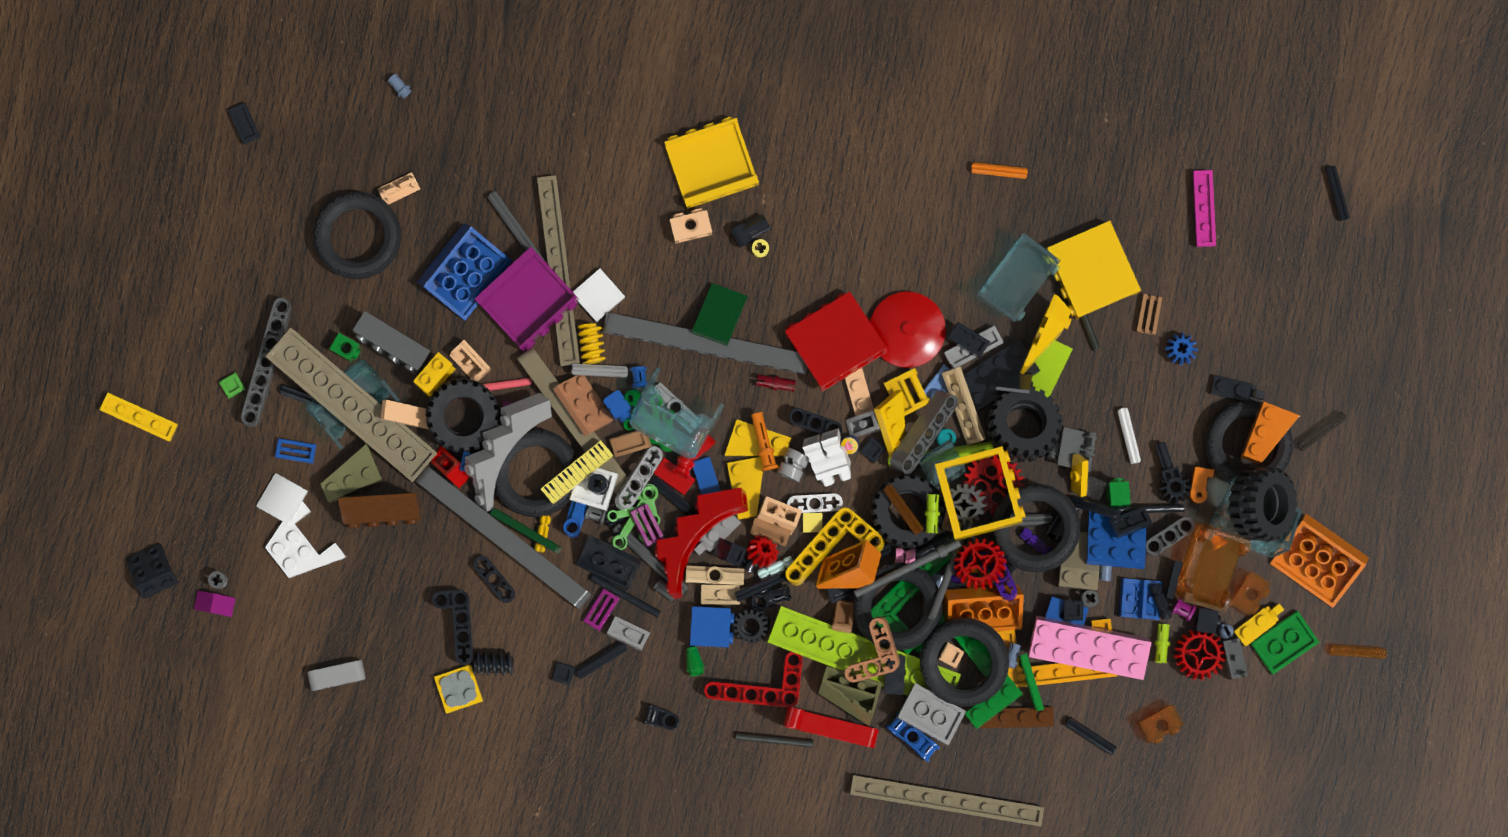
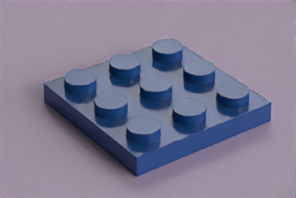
[1087,511,1146,569]

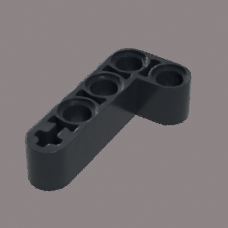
[432,590,474,666]

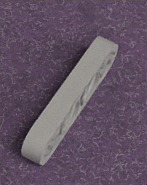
[615,446,663,510]

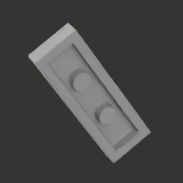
[944,326,1004,369]

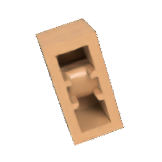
[757,496,802,535]

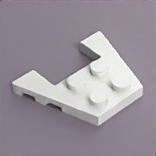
[265,501,346,578]

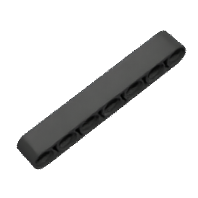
[241,298,292,427]

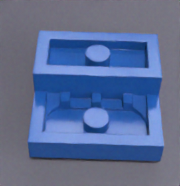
[1118,578,1162,620]

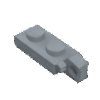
[694,515,741,556]

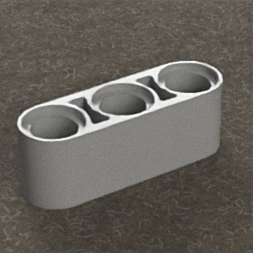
[307,660,366,691]

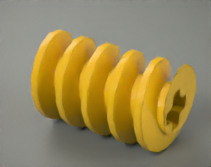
[577,323,606,364]

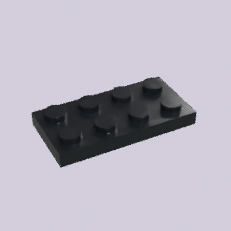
[964,339,1041,412]

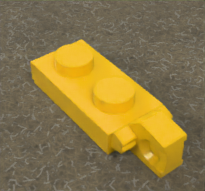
[1234,604,1284,647]

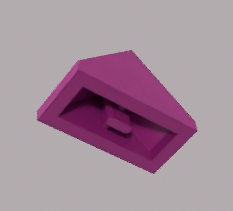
[194,591,236,617]

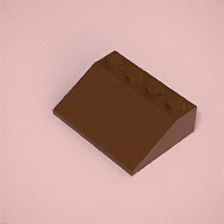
[338,493,422,529]

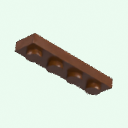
[980,707,1054,728]

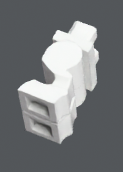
[803,428,851,487]

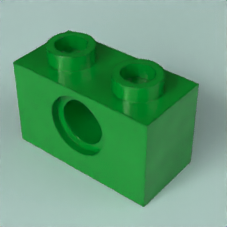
[1106,478,1131,507]

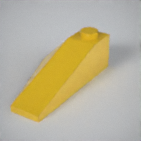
[1020,294,1072,374]

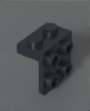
[126,543,179,599]

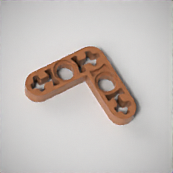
[845,616,900,682]

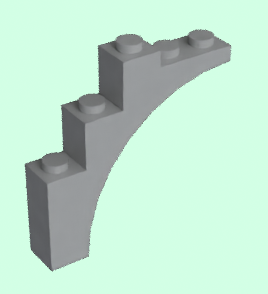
[464,393,552,511]

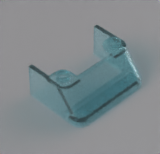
[306,360,400,450]
[630,367,724,458]

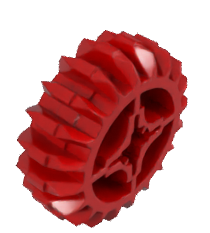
[954,539,1007,591]
[1174,630,1226,681]

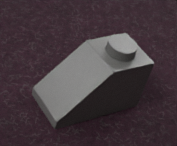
[846,410,881,437]

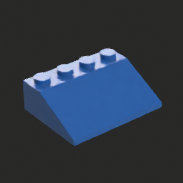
[416,223,512,321]

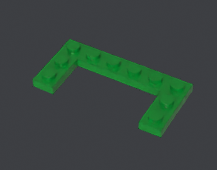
[871,537,989,655]
[915,610,1023,730]

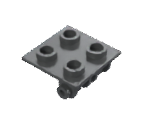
[1057,427,1097,472]

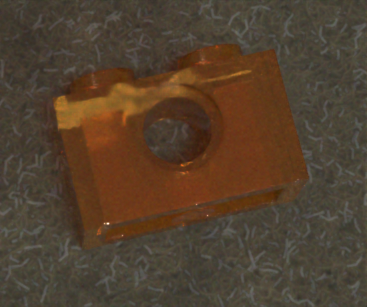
[1228,571,1271,617]
[1137,705,1184,745]

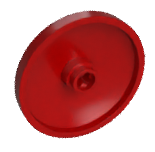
[870,292,946,368]

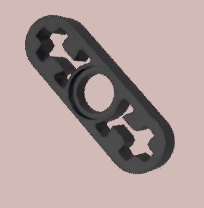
[473,556,516,603]

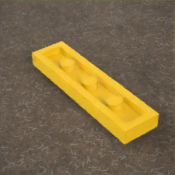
[100,393,178,442]

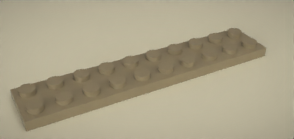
[265,327,437,482]

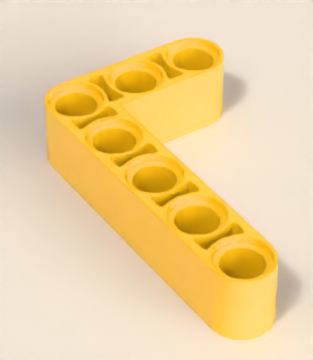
[785,508,884,586]

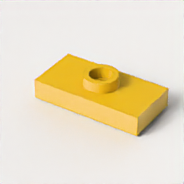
[1070,454,1088,497]

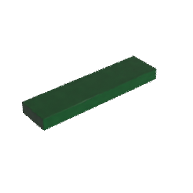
[490,508,562,554]

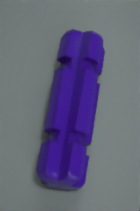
[1020,528,1052,554]

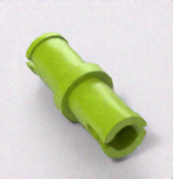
[925,494,940,533]
[1154,624,1170,664]

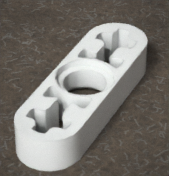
[787,494,843,513]

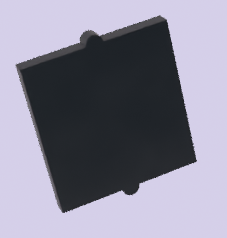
[996,370,1033,394]

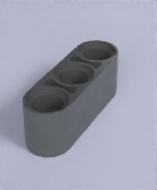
[1146,517,1195,556]

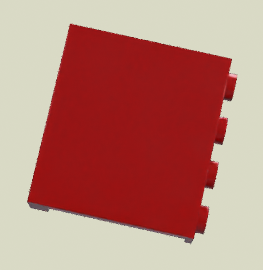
[785,292,887,392]

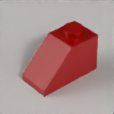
[430,446,470,488]

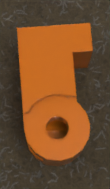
[1189,467,1214,504]

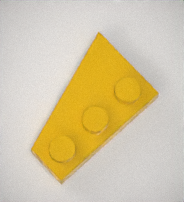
[724,420,791,457]

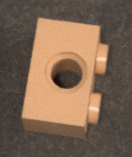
[670,208,712,244]

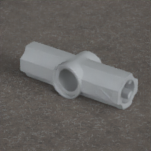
[649,382,702,433]

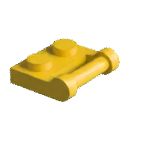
[884,368,930,416]

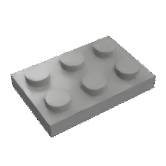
[897,683,966,746]

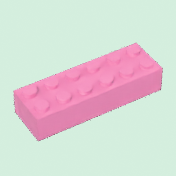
[1028,616,1151,680]

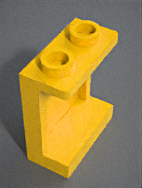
[413,352,456,397]

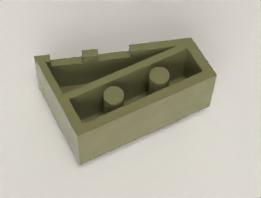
[321,444,383,503]
[818,666,882,726]

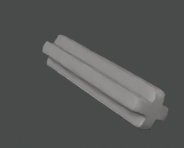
[571,364,628,378]

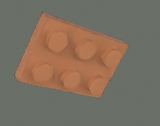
[553,375,615,437]

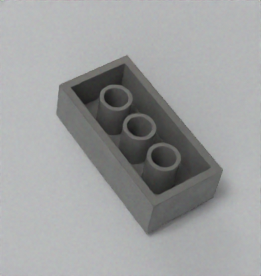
[352,311,433,375]

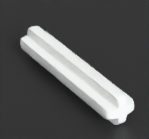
[1118,408,1141,464]

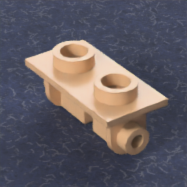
[378,172,420,205]

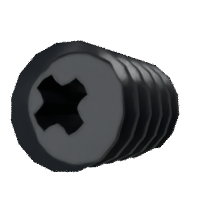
[474,651,514,676]

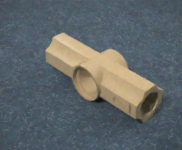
[686,566,744,585]

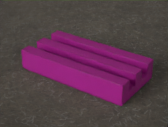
[629,504,664,547]
[583,588,620,631]

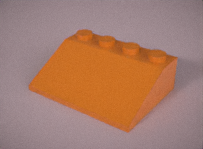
[1270,513,1369,608]

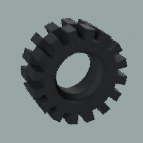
[733,607,770,644]

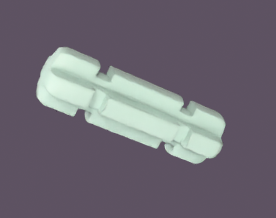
[757,556,794,580]

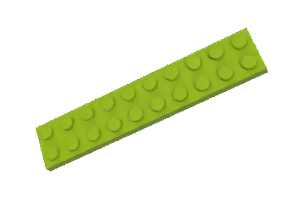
[767,606,961,696]

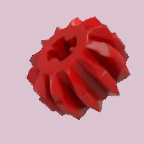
[746,535,779,568]

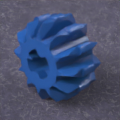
[1165,333,1198,366]

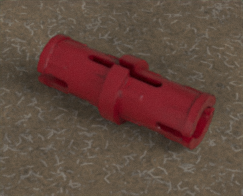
[756,374,796,392]

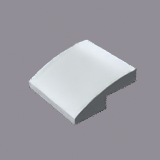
[256,473,308,525]

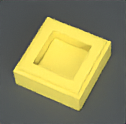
[803,513,822,533]

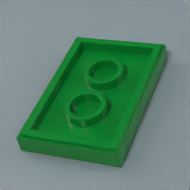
[1250,611,1320,675]

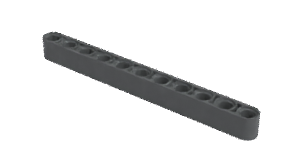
[602,313,808,375]
[415,466,591,610]

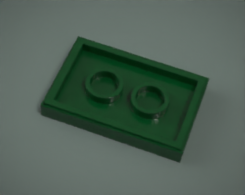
[692,283,748,346]

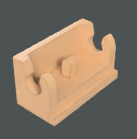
[449,340,491,381]

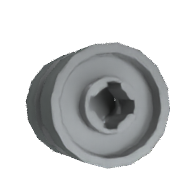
[777,448,809,483]

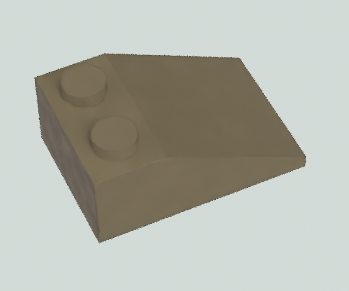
[1057,532,1100,591]

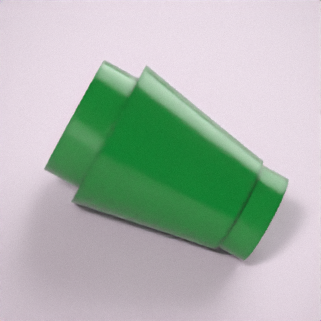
[686,647,705,677]

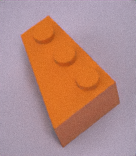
[1241,402,1300,464]

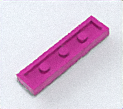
[1193,170,1216,247]

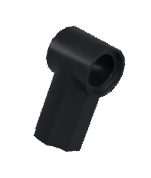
[730,215,771,248]

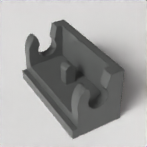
[1220,638,1248,680]

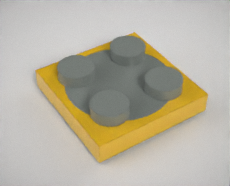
[434,665,483,714]

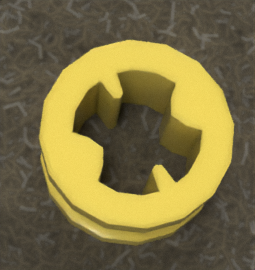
[752,239,769,257]

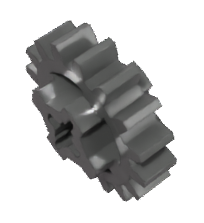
[944,483,987,525]

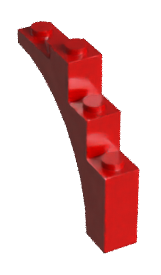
[655,488,748,599]

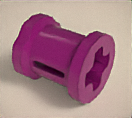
[1171,598,1197,622]

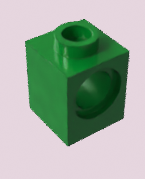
[330,333,361,362]

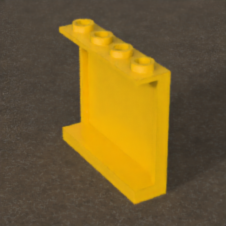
[665,117,759,209]
[1044,221,1141,320]

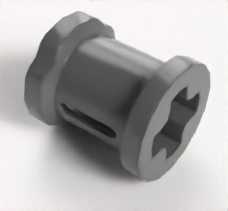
[208,571,228,589]
[1080,590,1099,608]

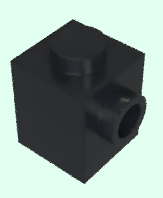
[1194,605,1221,634]

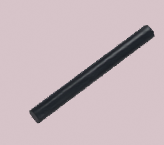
[1115,504,1184,514]
[590,574,661,618]

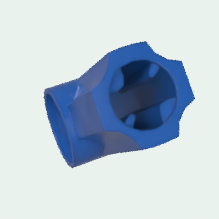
[563,501,588,538]

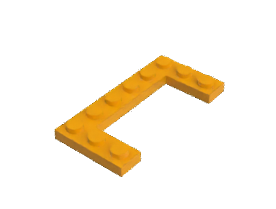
[997,619,1118,688]

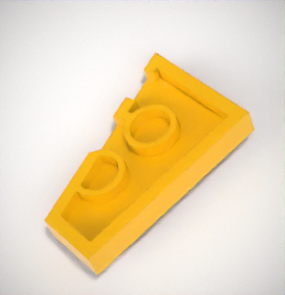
[874,390,906,459]
[727,457,763,520]

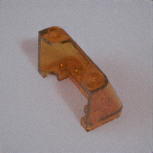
[1176,522,1251,613]

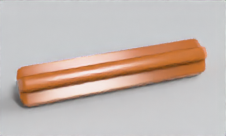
[971,162,1028,179]

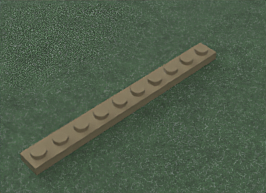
[537,175,580,367]
[850,775,1044,827]

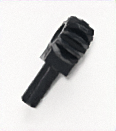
[1155,442,1192,504]

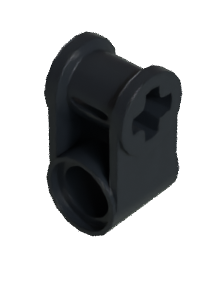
[641,704,680,730]

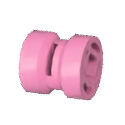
[895,548,915,564]

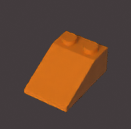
[816,540,881,589]

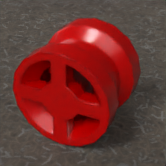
[671,456,695,479]

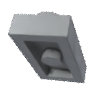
[607,616,650,651]

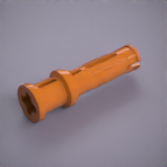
[751,412,779,472]

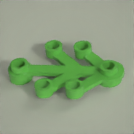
[606,484,660,550]

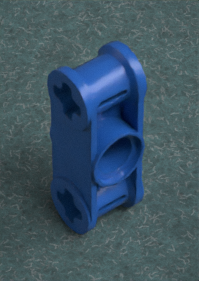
[885,712,940,762]

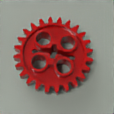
[962,455,1024,515]

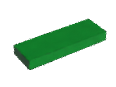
[1018,654,1044,712]

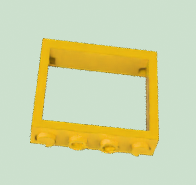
[935,446,1025,541]

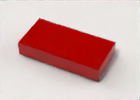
[653,458,696,496]

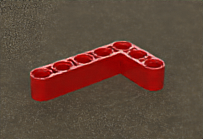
[704,652,802,708]
[783,707,879,749]

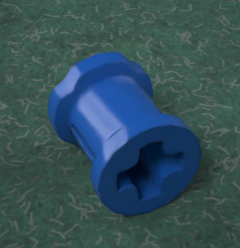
[630,366,649,388]

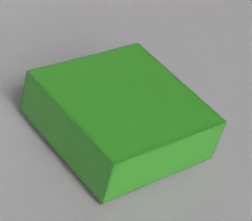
[219,372,246,399]

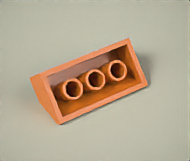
[942,585,1024,631]

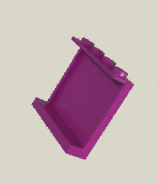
[475,247,579,351]

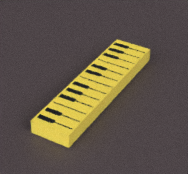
[541,441,613,504]

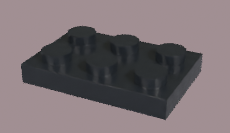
[576,535,642,591]

